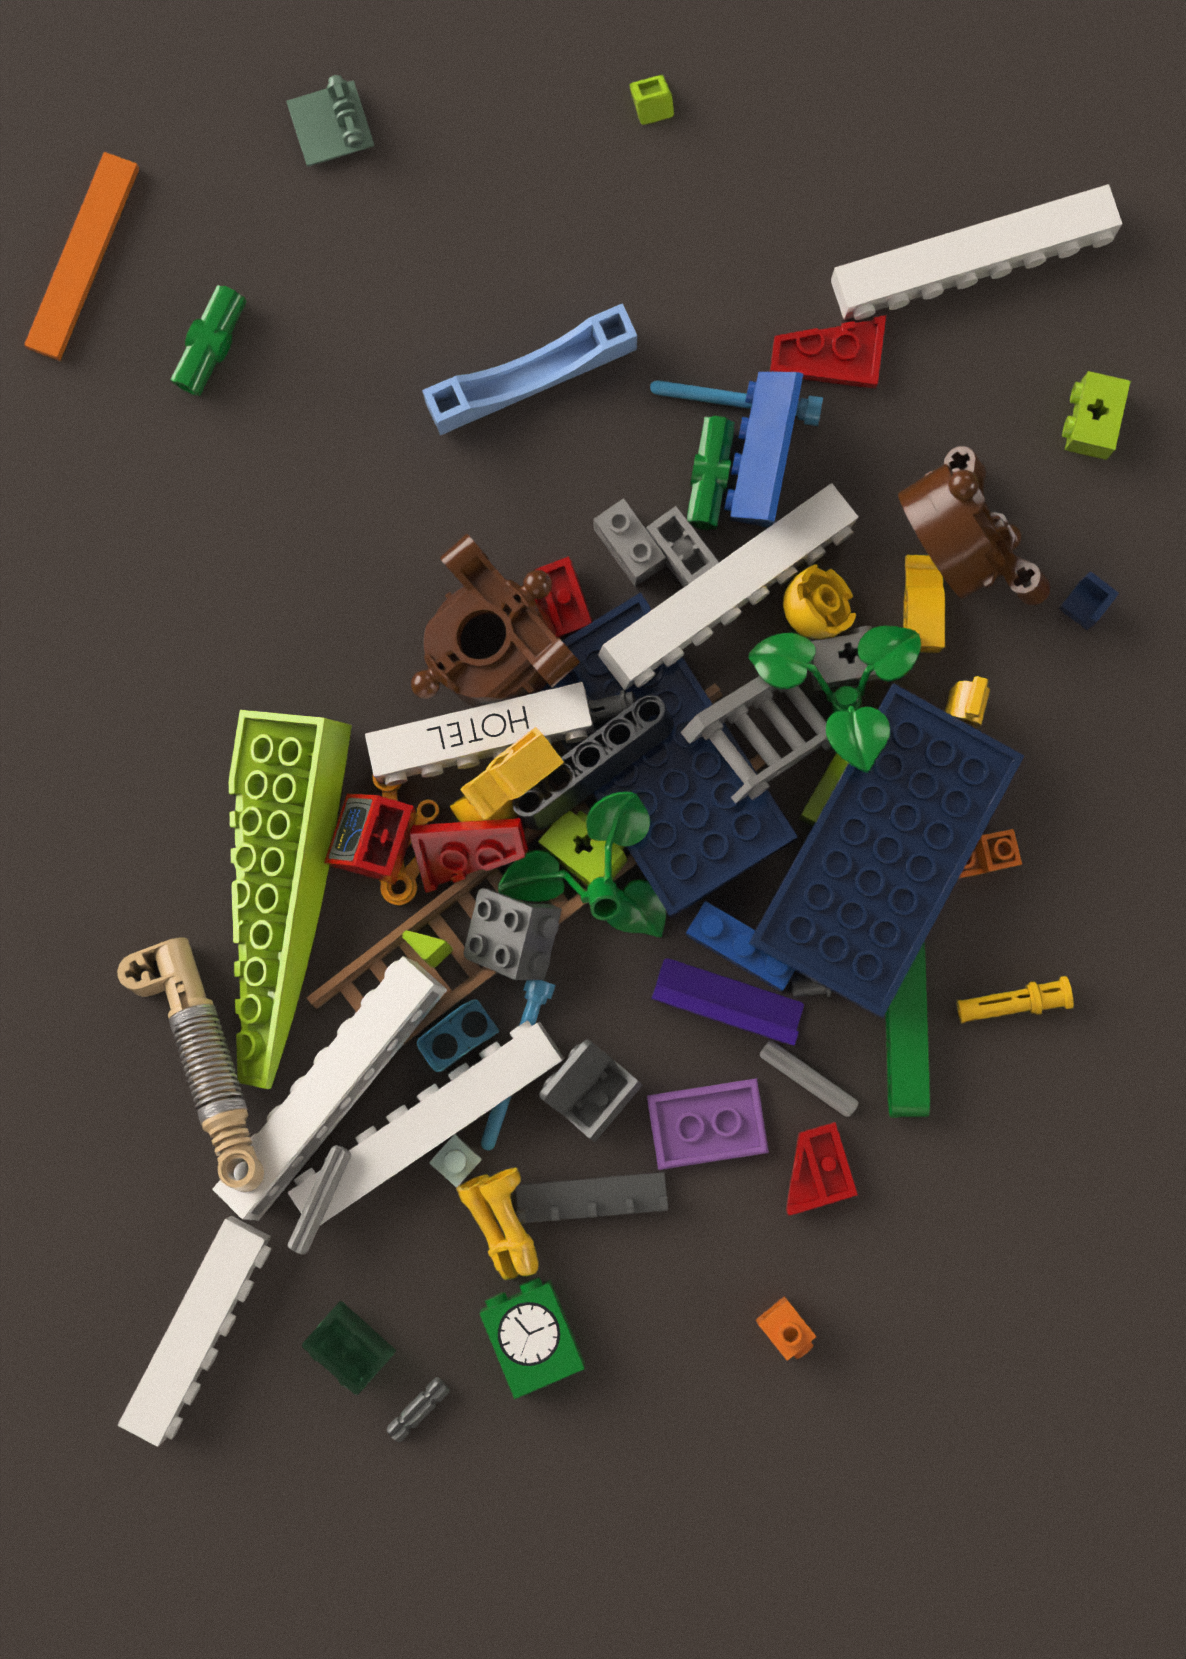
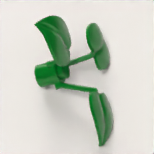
[748,625,921,773]
[498,792,666,938]

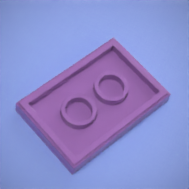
[647,1078,769,1170]

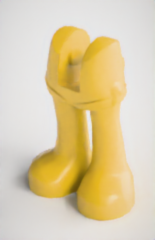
[456,1167,539,1280]

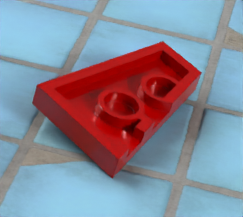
[770,315,886,389]
[409,818,528,893]

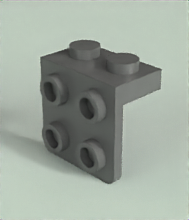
[464,888,562,980]
[539,1039,643,1142]

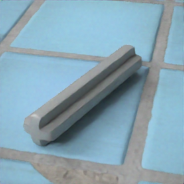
[760,1041,858,1117]
[288,1145,351,1254]

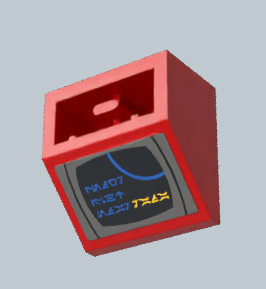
[324,794,418,885]

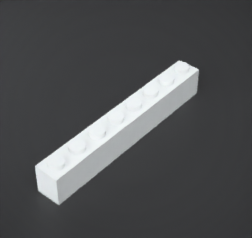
[831,184,1123,320]
[598,483,858,690]
[213,956,447,1221]
[288,1020,565,1225]

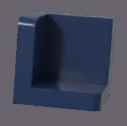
[1058,572,1119,630]

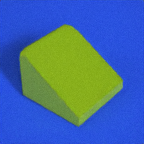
[629,75,674,125]
[402,930,453,968]

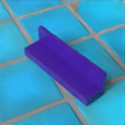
[651,958,804,1046]

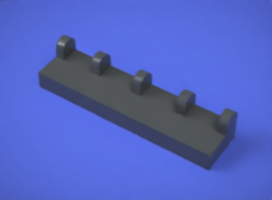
[516,1172,668,1224]

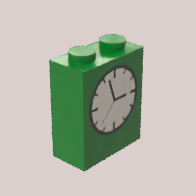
[479,1277,585,1399]

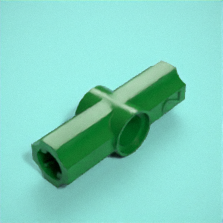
[170,285,247,396]
[686,416,735,530]

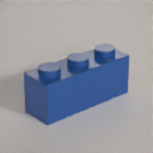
[685,901,795,992]

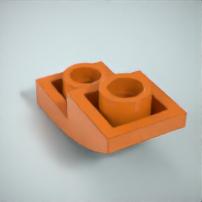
[958,829,1022,879]

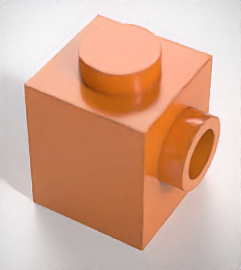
[756,1296,816,1361]

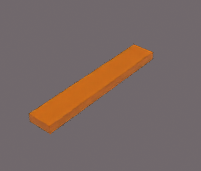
[24,152,140,361]

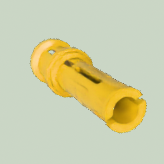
[956,976,1074,1024]

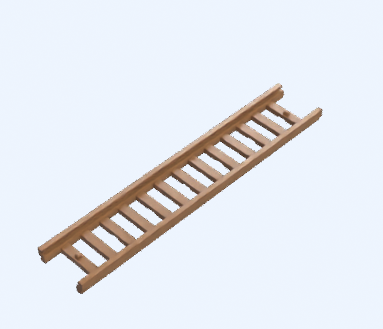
[306,683,766,1048]

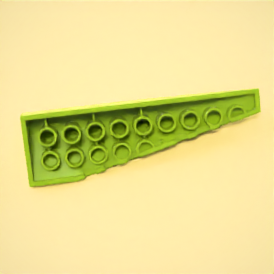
[229,710,352,1089]

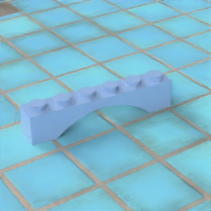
[422,303,637,435]

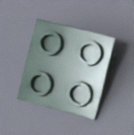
[286,75,375,167]

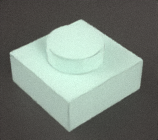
[429,1134,482,1188]

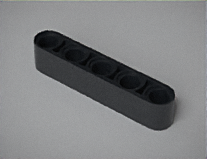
[512,695,674,831]

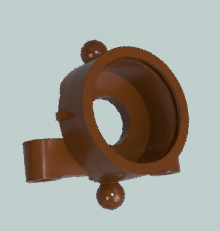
[898,446,1051,605]
[411,534,581,708]

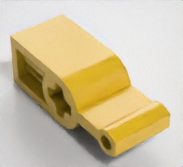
[903,555,945,653]
[945,676,990,729]
[460,727,564,820]

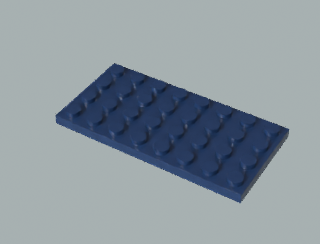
[540,592,798,918]
[748,683,1024,1018]

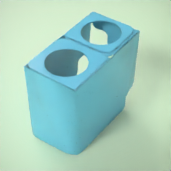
[417,999,499,1072]

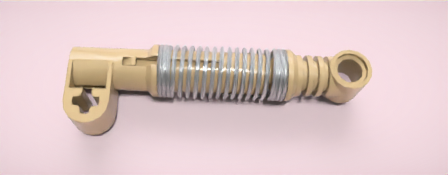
[117,938,264,1192]

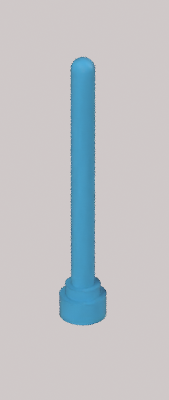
[650,380,823,426]
[481,980,556,1151]

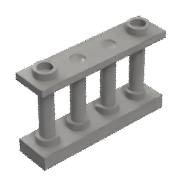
[681,676,832,804]

